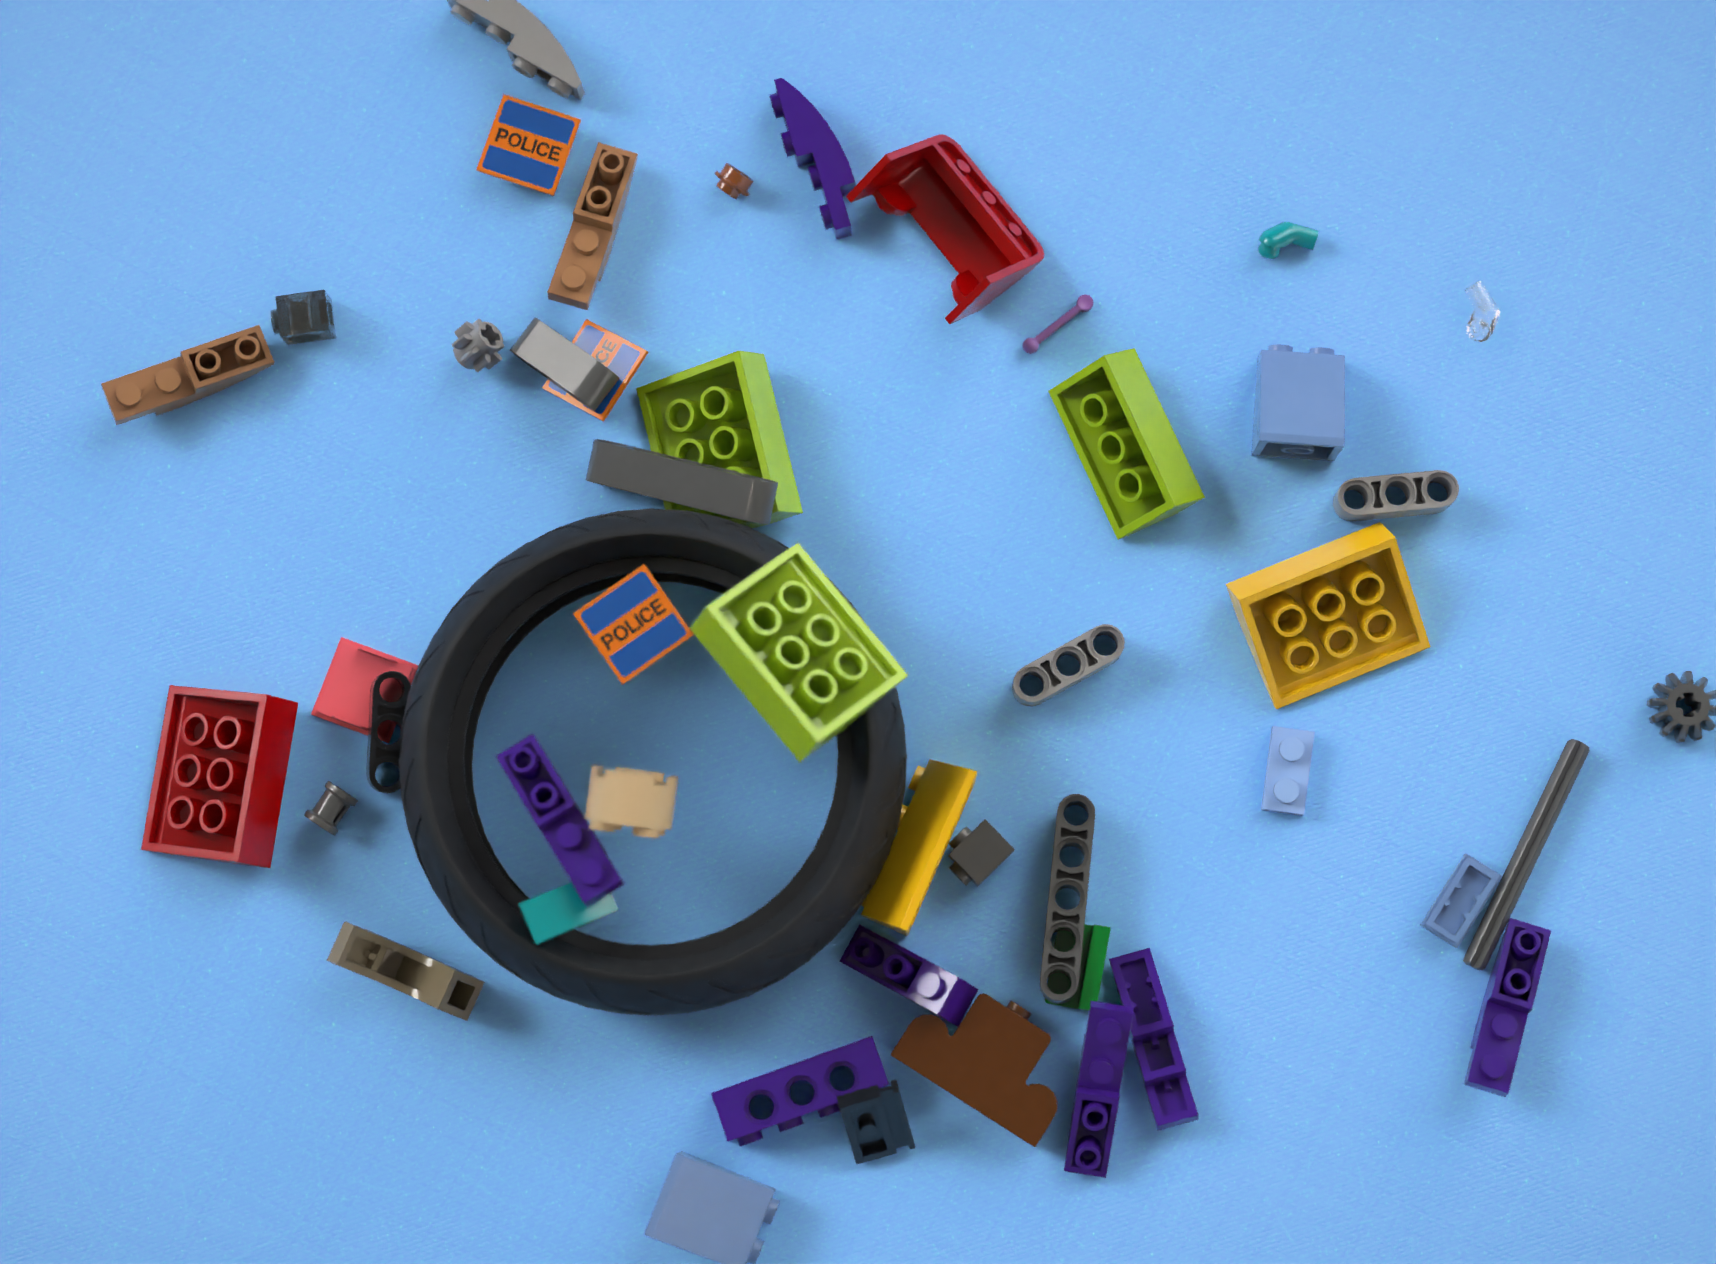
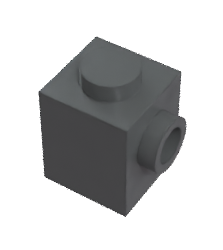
[948,819,1015,887]

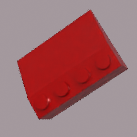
[141,685,298,868]

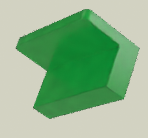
[1044,924,1111,1011]

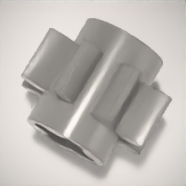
[452,319,504,372]

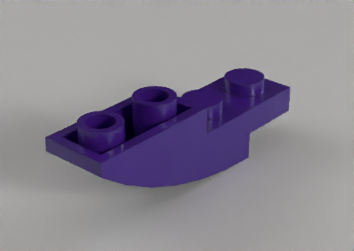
[769,77,856,240]
[496,733,625,907]
[1464,918,1551,1097]
[1064,1001,1133,1178]

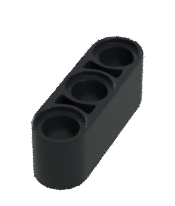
[366,671,411,793]

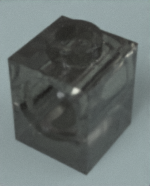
[270,289,336,345]

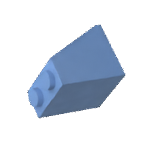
[1251,344,1345,461]
[644,1151,780,1264]

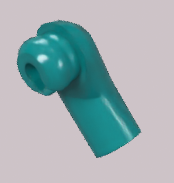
[1258,222,1319,259]

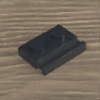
[836,1080,916,1165]

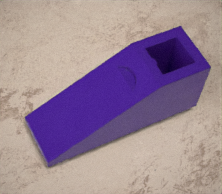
[840,924,979,1027]

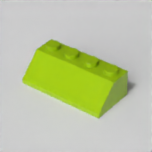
[1048,348,1205,540]

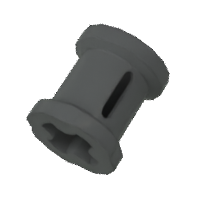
[304,781,358,836]

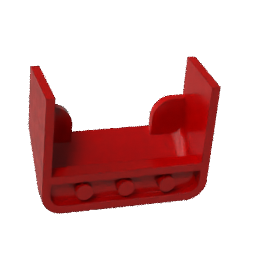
[846,134,1044,324]

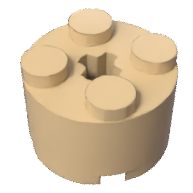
[585,765,679,838]

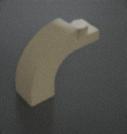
[327,921,485,1021]

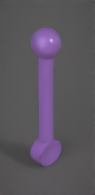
[1022,294,1093,354]

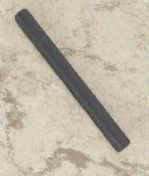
[1463,739,1590,970]

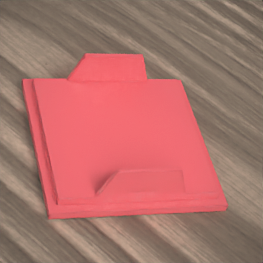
[311,637,419,743]

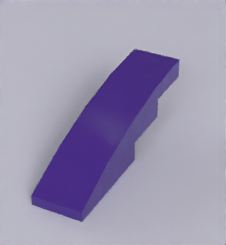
[1109,948,1199,1131]

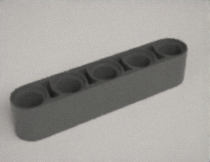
[586,439,778,524]
[1039,794,1095,1004]

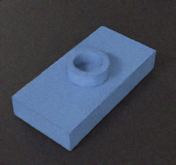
[1420,853,1502,948]

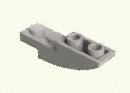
[447,0,585,100]

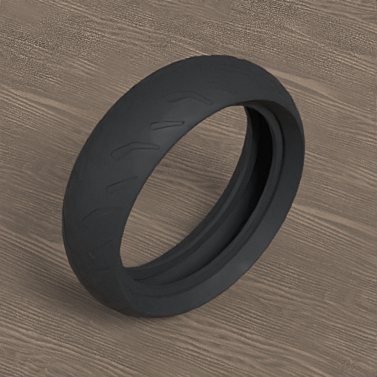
[399,508,907,1016]

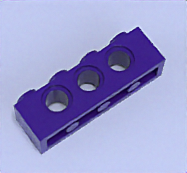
[711,1036,889,1147]

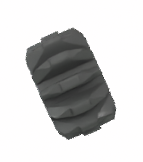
[1647,671,1716,743]

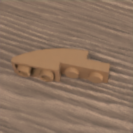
[547,142,638,311]
[101,325,274,426]

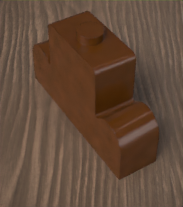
[890,993,1058,1147]

